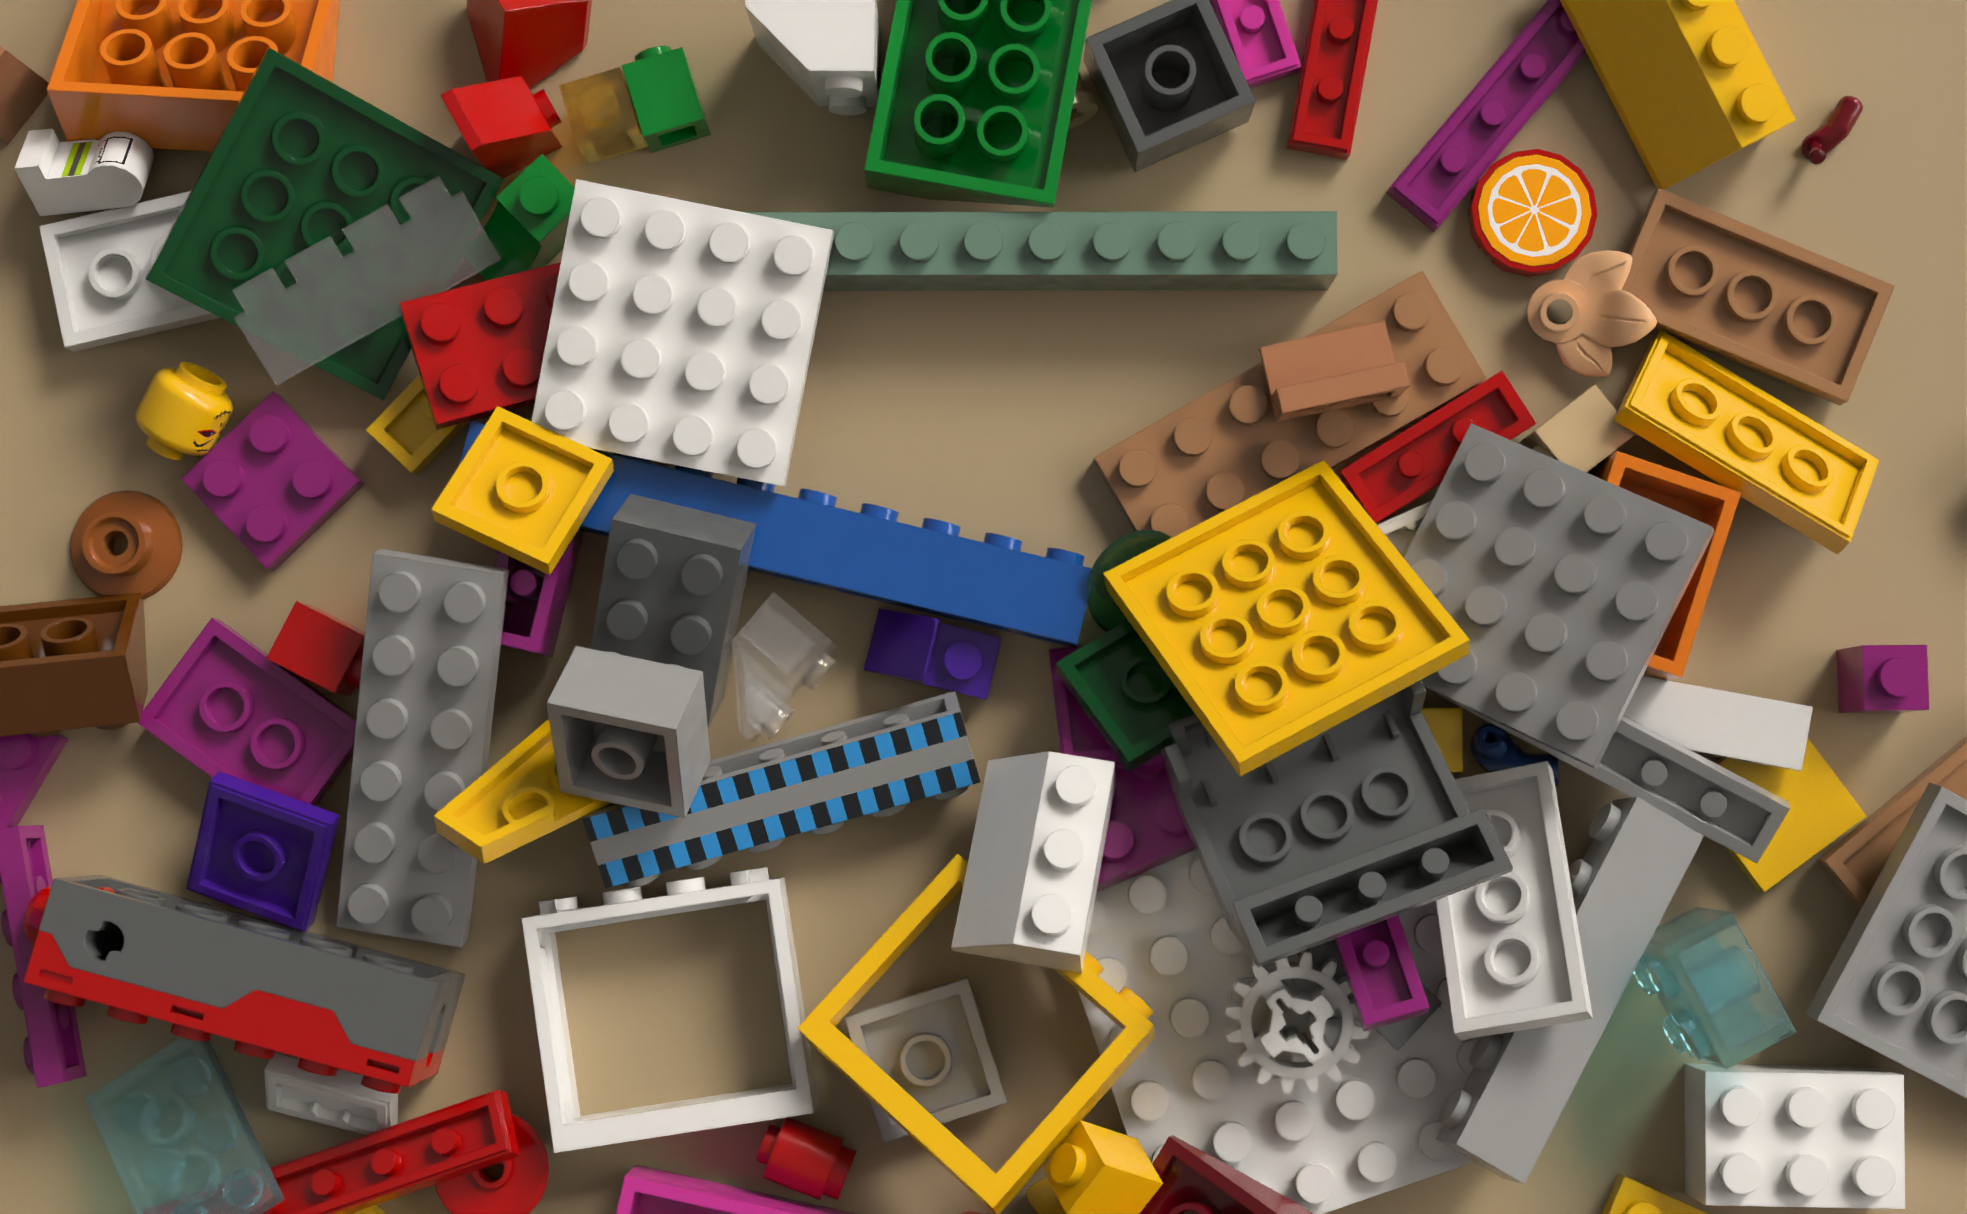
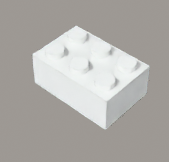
[1684,1063,1905,1209]

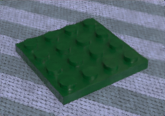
[145,47,504,401]

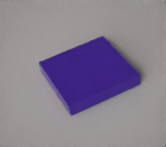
[186,771,340,932]

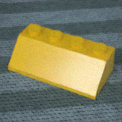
[1560,0,1796,190]

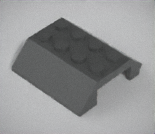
[1160,680,1513,968]

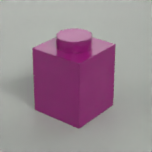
[1836,645,1930,713]

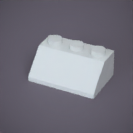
[951,751,1116,973]

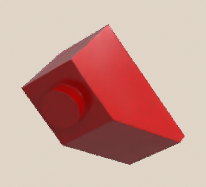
[440,76,562,178]

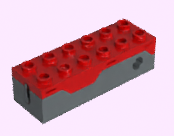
[23,875,466,1094]

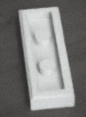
[1624,676,1813,772]

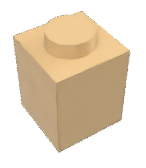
[1522,384,1636,473]

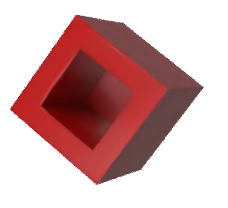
[266,601,365,696]

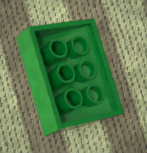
[864,0,1092,207]

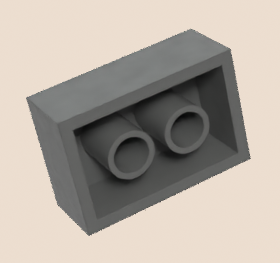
[590,494,756,727]

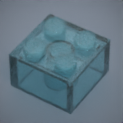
[1634,907,1796,1070]

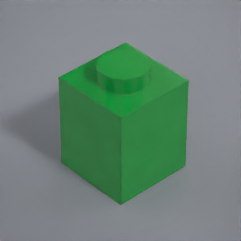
[621,46,711,153]

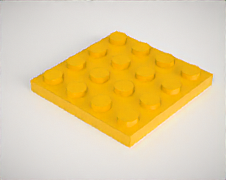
[1103,460,1470,777]

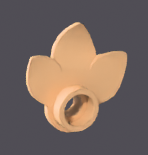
[1527,250,1657,377]

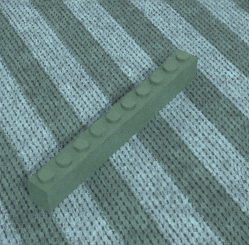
[745,211,1338,291]

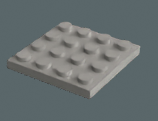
[1404,423,1714,769]
[1805,782,1967,1098]

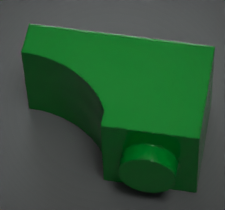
[462,154,575,281]

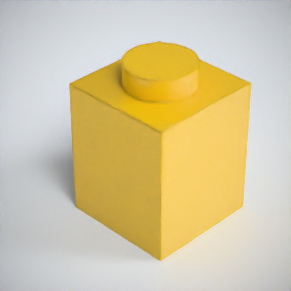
[1043,1120,1163,1214]

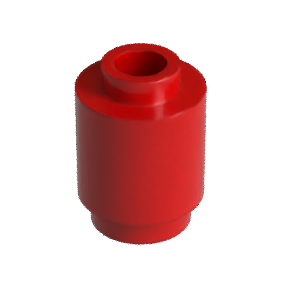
[756,1117,857,1200]

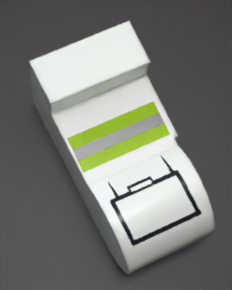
[14,129,154,216]

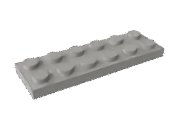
[336,549,509,948]

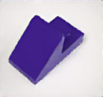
[864,608,1002,701]

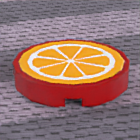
[1468,149,1598,277]

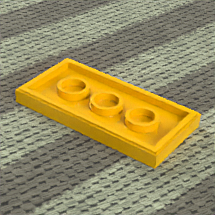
[1614,330,1879,555]

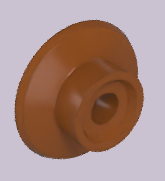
[70,490,183,599]

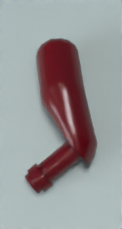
[1802,96,1863,165]

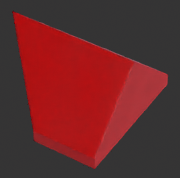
[466,0,592,89]

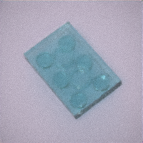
[85,1037,285,1214]

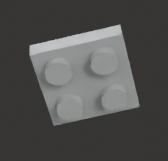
[844,976,1007,1143]

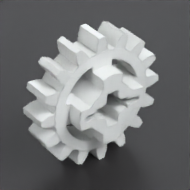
[1225,948,1369,1094]

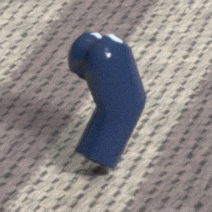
[1470,723,1559,786]

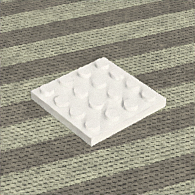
[531,179,834,486]

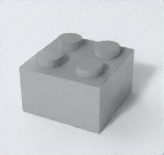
[547,646,711,818]

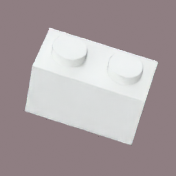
[745,0,882,115]

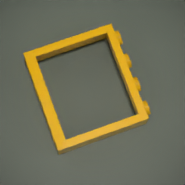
[797,854,1155,1214]

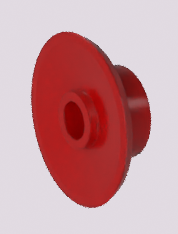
[435,1114,549,1214]

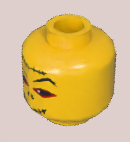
[135,362,233,460]

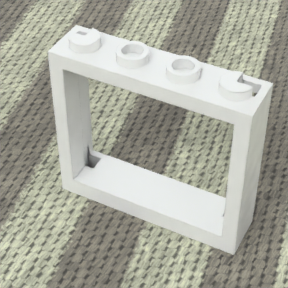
[522,867,818,1153]

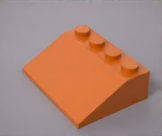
[47,0,340,152]

